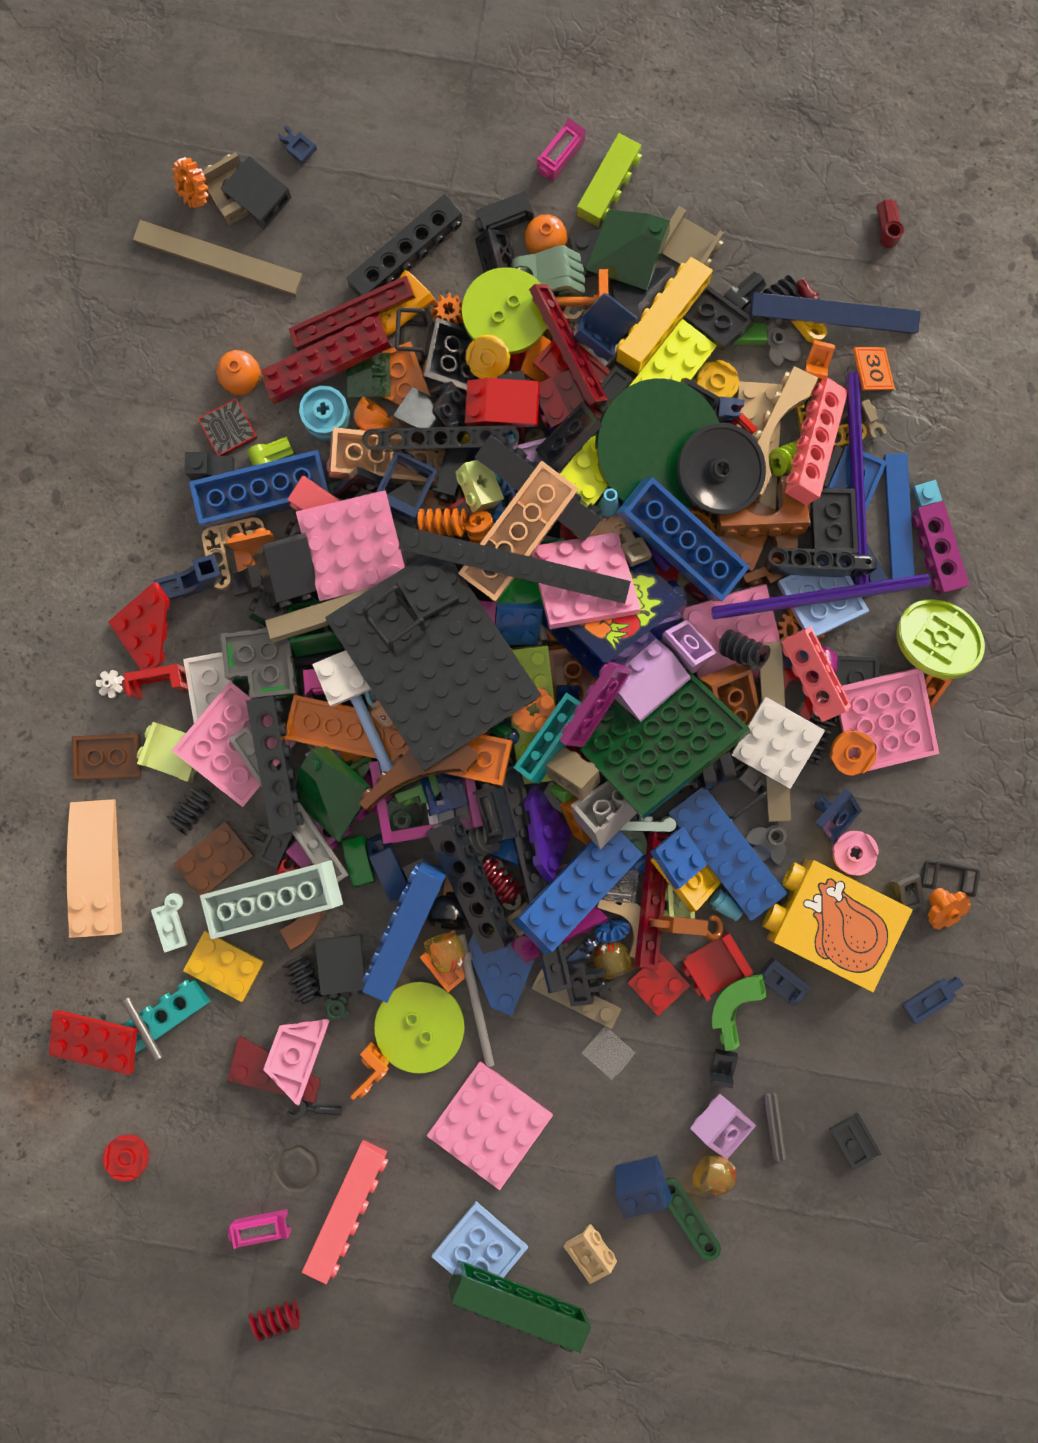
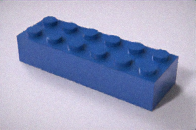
[189,450,331,529]
[615,477,750,602]
[668,787,787,921]
[513,830,643,954]
[362,859,446,1003]

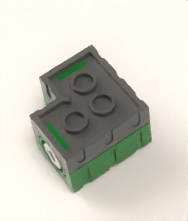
[221,628,302,700]

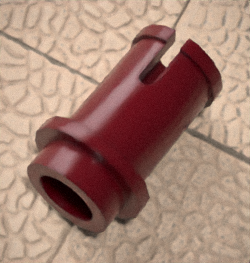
[796,278,820,299]

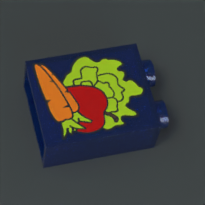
[541,559,687,680]

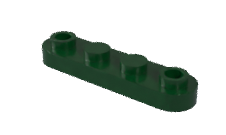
[665,1177,721,1261]

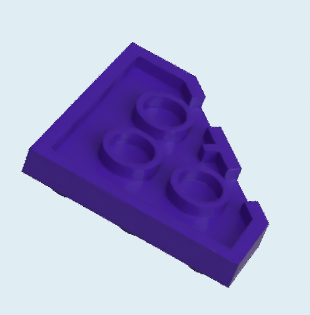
[524,786,572,882]

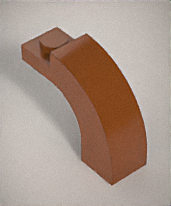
[740,534,798,588]
[280,868,324,950]

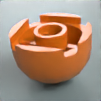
[524,214,567,254]
[216,350,261,396]
[354,396,393,431]

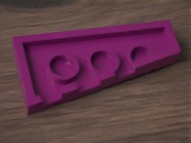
[510,906,608,963]

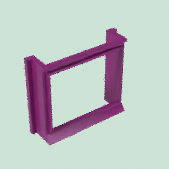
[369,761,483,844]

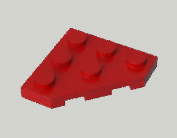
[108,582,170,670]

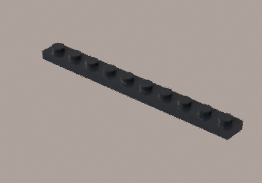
[398,526,631,604]
[504,765,572,993]

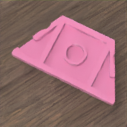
[263,1019,330,1105]

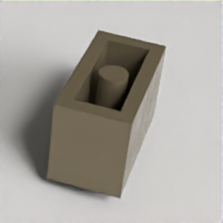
[546,747,600,801]

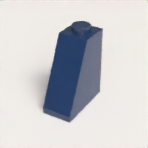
[366,833,409,902]

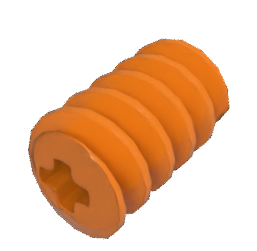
[418,508,468,537]
[465,511,494,544]

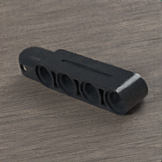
[764,547,877,578]

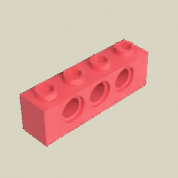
[781,626,851,722]

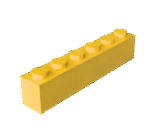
[616,257,713,374]

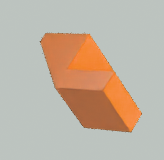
[804,340,835,384]

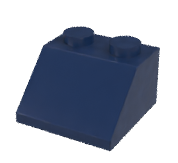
[615,1155,673,1219]

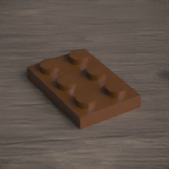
[173,822,254,899]

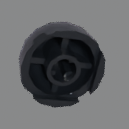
[426,892,471,930]

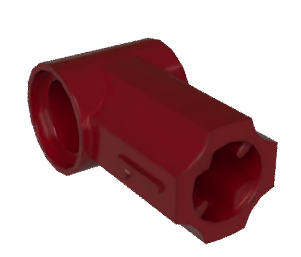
[876,199,904,248]

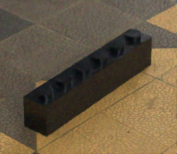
[474,433,603,540]

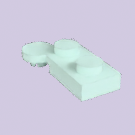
[151,893,188,953]

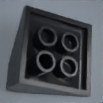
[610,266,681,337]
[423,317,480,392]

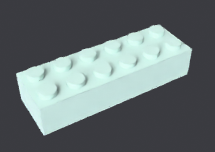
[200,860,343,939]

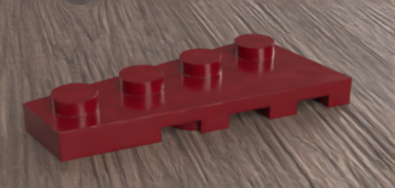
[227,1035,321,1103]

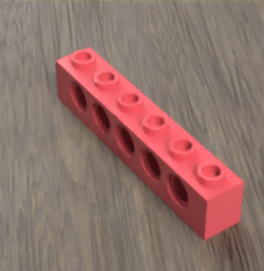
[785,378,848,505]

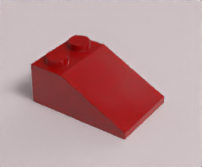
[465,378,540,428]

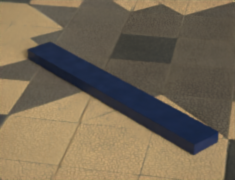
[750,292,921,334]

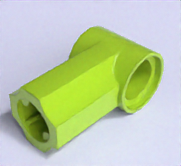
[247,436,294,466]

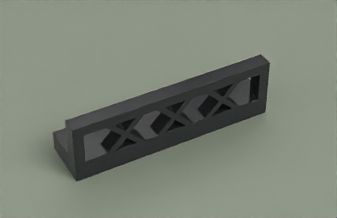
[475,229,514,273]

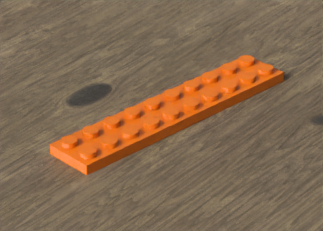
[284,695,513,786]

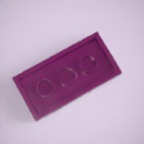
[559,662,632,747]

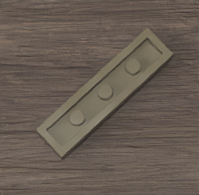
[531,968,621,1029]

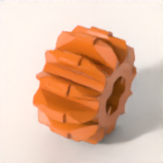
[431,293,464,325]

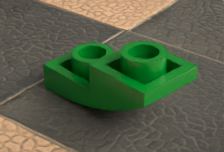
[342,835,375,888]

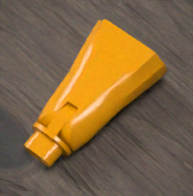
[379,270,436,336]

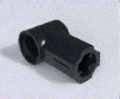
[724,271,767,311]

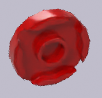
[102,1134,149,1182]

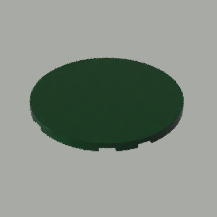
[595,378,719,509]

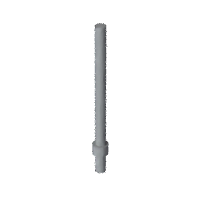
[456,933,495,1067]

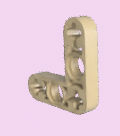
[202,517,266,590]

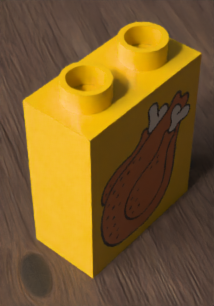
[762,859,913,992]

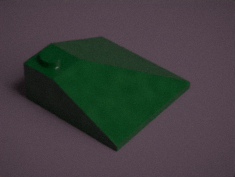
[585,209,670,292]
[295,746,373,842]

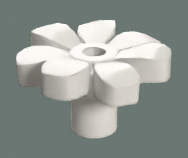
[96,670,125,698]

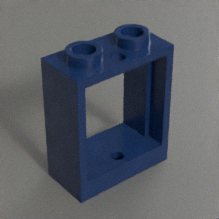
[376,450,438,523]

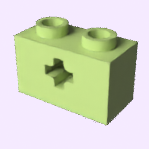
[455,460,504,513]

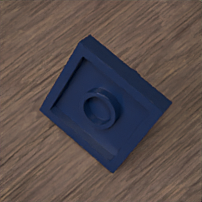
[814,789,862,844]

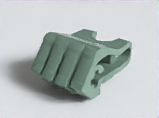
[511,245,585,297]

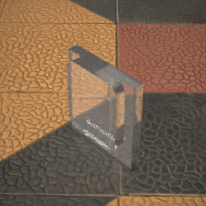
[582,1026,635,1080]

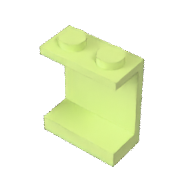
[137,722,196,782]

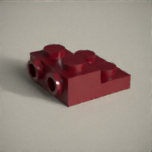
[539,369,592,430]

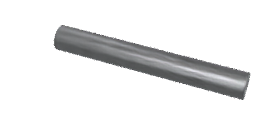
[122,997,163,1061]

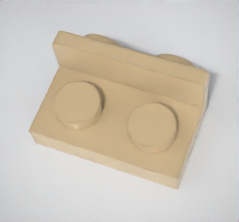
[563,1224,617,1284]

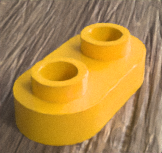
[791,321,827,343]

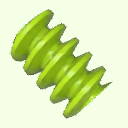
[769,439,799,477]

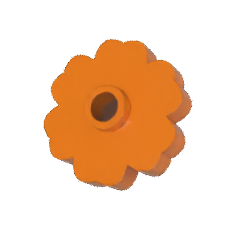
[927,888,971,930]

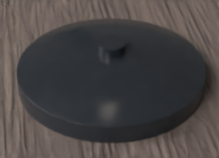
[677,423,766,515]

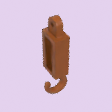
[651,915,724,941]

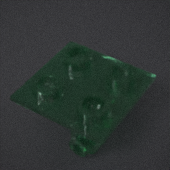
[347,352,391,398]

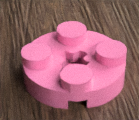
[832,831,879,875]

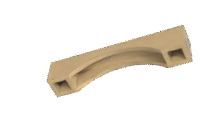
[754,366,818,500]

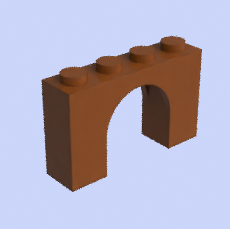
[715,476,810,538]

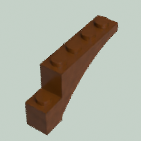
[359,744,480,812]

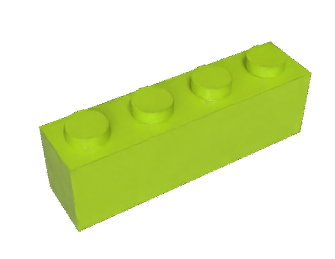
[577,133,642,227]

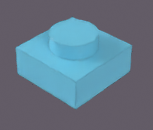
[913,480,942,508]

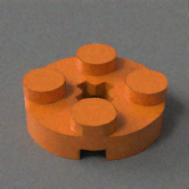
[512,687,556,732]
[829,730,877,776]

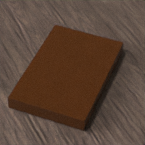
[72,733,141,781]

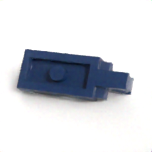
[901,976,964,1024]

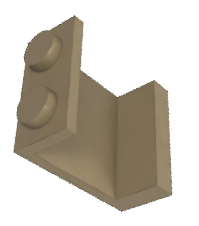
[202,152,250,226]
[661,206,724,267]

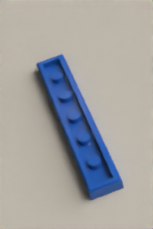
[884,453,915,579]

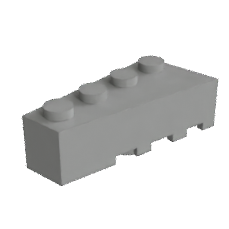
[571,781,637,850]

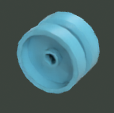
[299,386,351,441]

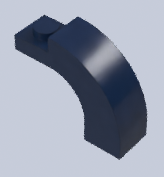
[153,554,222,600]

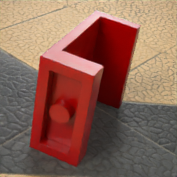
[681,932,753,1001]

